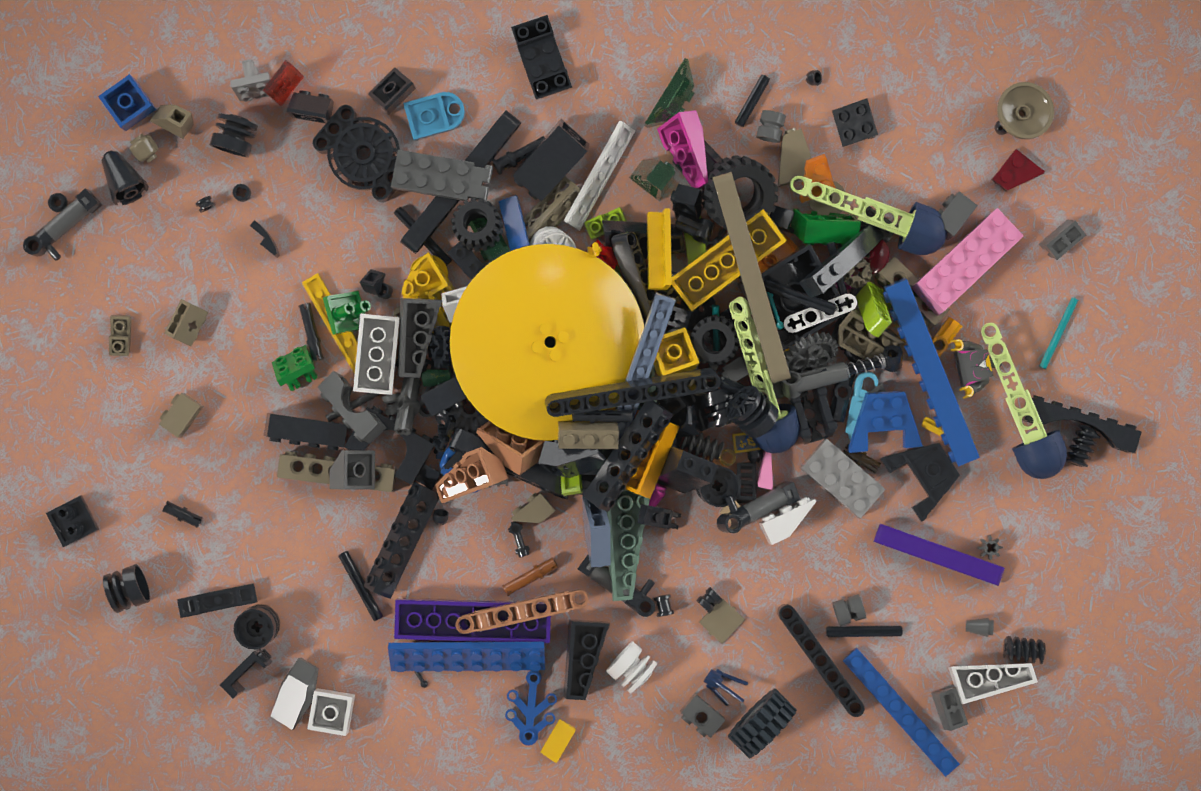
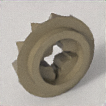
[843,258,873,288]

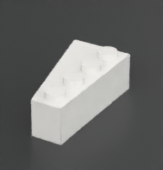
[948,663,1038,704]

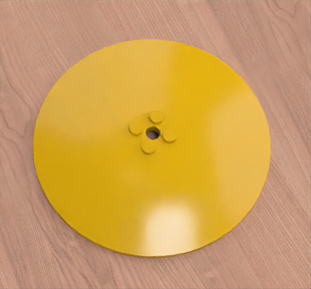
[450,244,644,441]

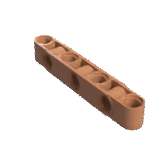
[456,589,588,634]

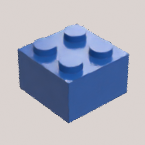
[98,74,157,131]

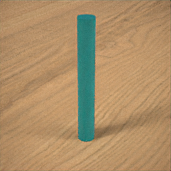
[712,305,721,351]

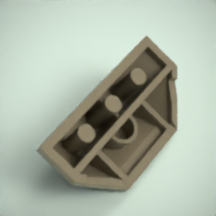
[837,308,905,360]

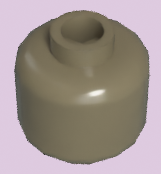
[129,133,159,163]

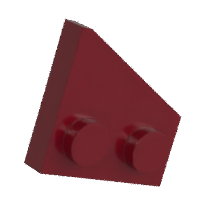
[991,149,1045,191]

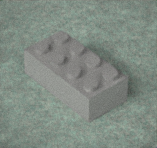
[800,439,886,519]

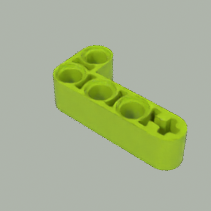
[855,282,892,337]

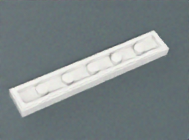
[564,121,635,231]

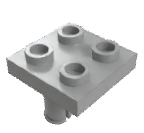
[230,59,277,102]

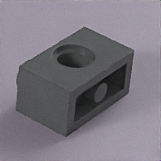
[680,693,725,738]

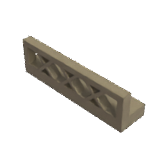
[523,176,580,243]

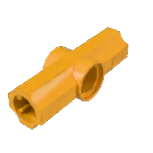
[931,317,963,357]

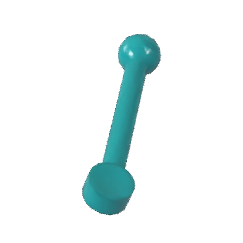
[766,292,784,330]

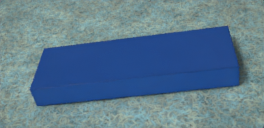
[499,195,530,251]

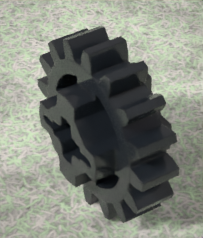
[428,326,452,368]

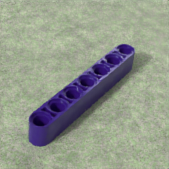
[873,524,1005,586]

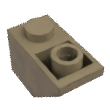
[150,105,194,139]
[511,493,556,523]

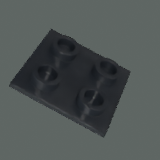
[832,98,878,147]

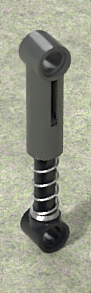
[782,345,903,399]

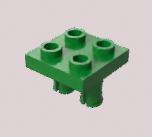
[323,291,371,335]
[272,345,318,391]

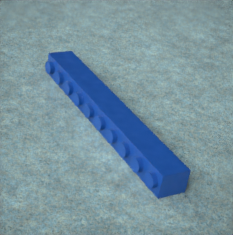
[882,278,980,467]

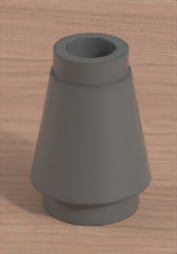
[966,618,994,637]

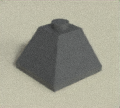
[329,450,375,490]

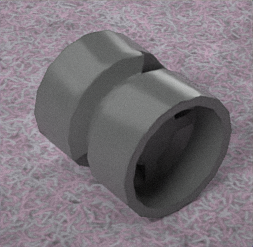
[756,110,786,143]
[832,594,866,626]

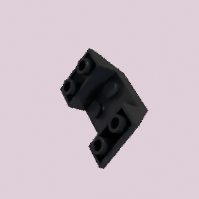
[511,15,572,100]

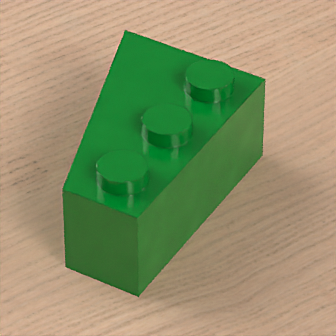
[791,208,861,245]

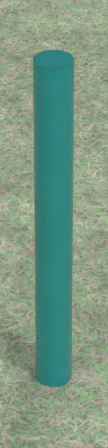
[1039,297,1079,370]

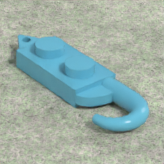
[845,371,878,440]

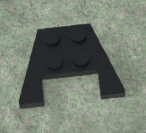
[880,443,960,522]

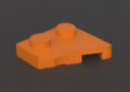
[799,154,836,203]

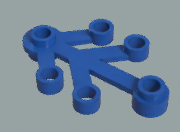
[505,670,557,746]

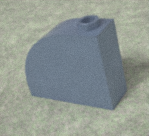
[582,496,611,567]

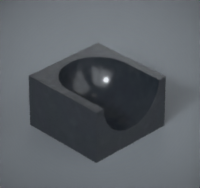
[737,244,848,351]

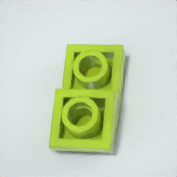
[584,207,627,240]

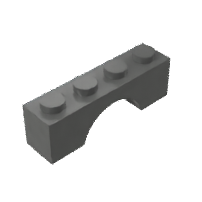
[318,371,387,444]

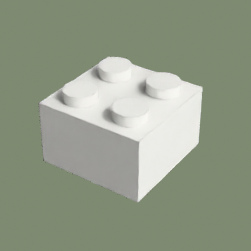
[307,688,355,736]

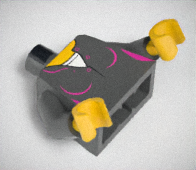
[950,339,1002,399]

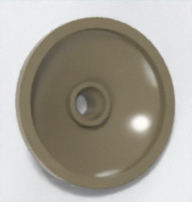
[997,82,1054,139]

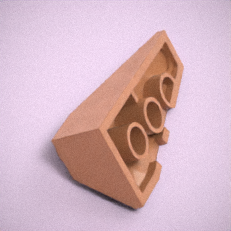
[435,447,508,503]

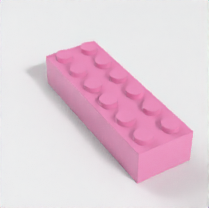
[911,208,1023,316]

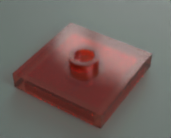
[262,60,304,106]

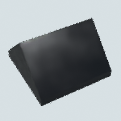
[368,67,416,115]

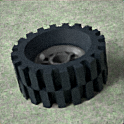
[728,688,797,759]

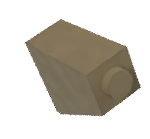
[778,128,812,187]

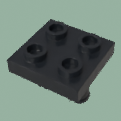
[46,495,99,547]

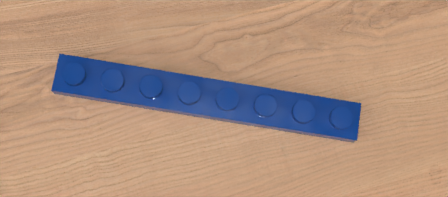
[842,648,960,777]

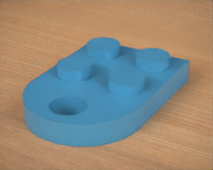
[403,92,465,141]

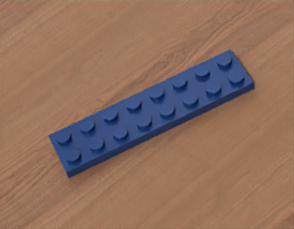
[388,642,545,672]

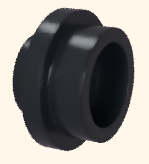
[48,193,68,212]

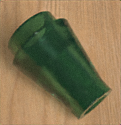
[421,369,450,388]

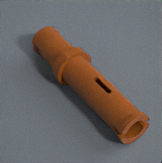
[502,557,558,596]

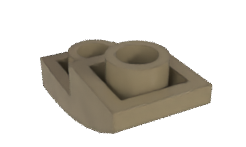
[109,315,131,356]

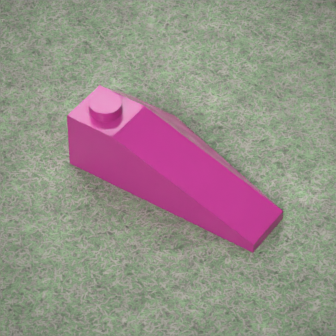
[657,110,708,189]

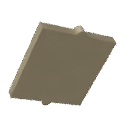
[699,598,745,644]

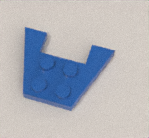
[847,390,923,453]

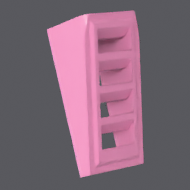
[756,451,773,490]

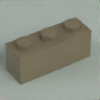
[558,421,619,449]

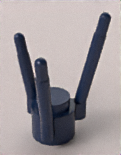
[703,669,748,706]

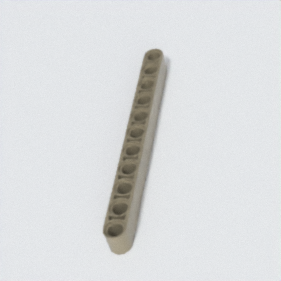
[712,172,791,384]

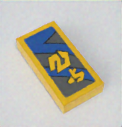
[732,433,762,453]

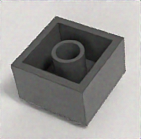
[938,191,978,240]

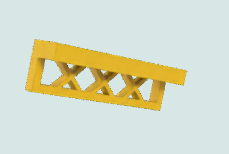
[647,208,672,290]

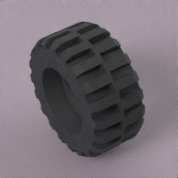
[701,155,778,230]

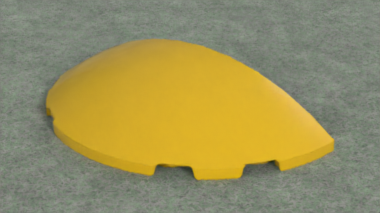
[401,252,456,344]

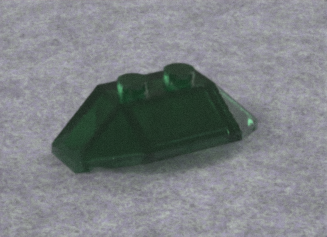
[644,58,695,128]

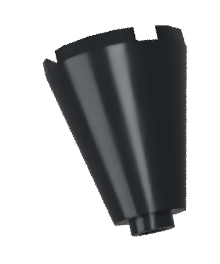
[101,151,149,205]

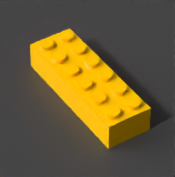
[672,209,787,311]

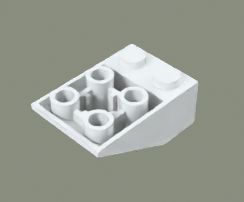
[759,497,816,545]

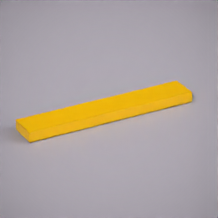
[301,273,358,374]

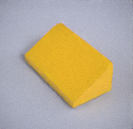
[540,719,576,763]

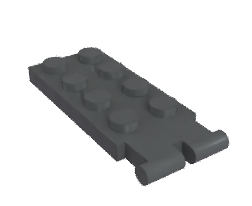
[391,150,493,203]

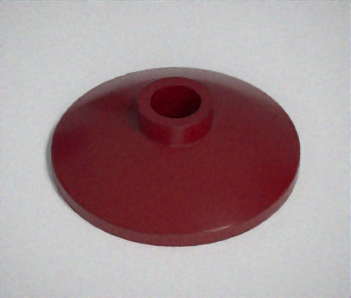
[858,240,890,275]

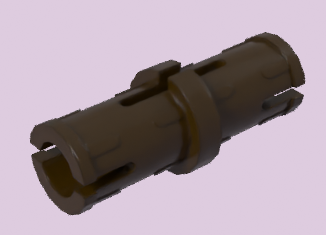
[843,444,881,474]

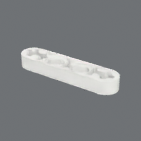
[784,294,857,333]

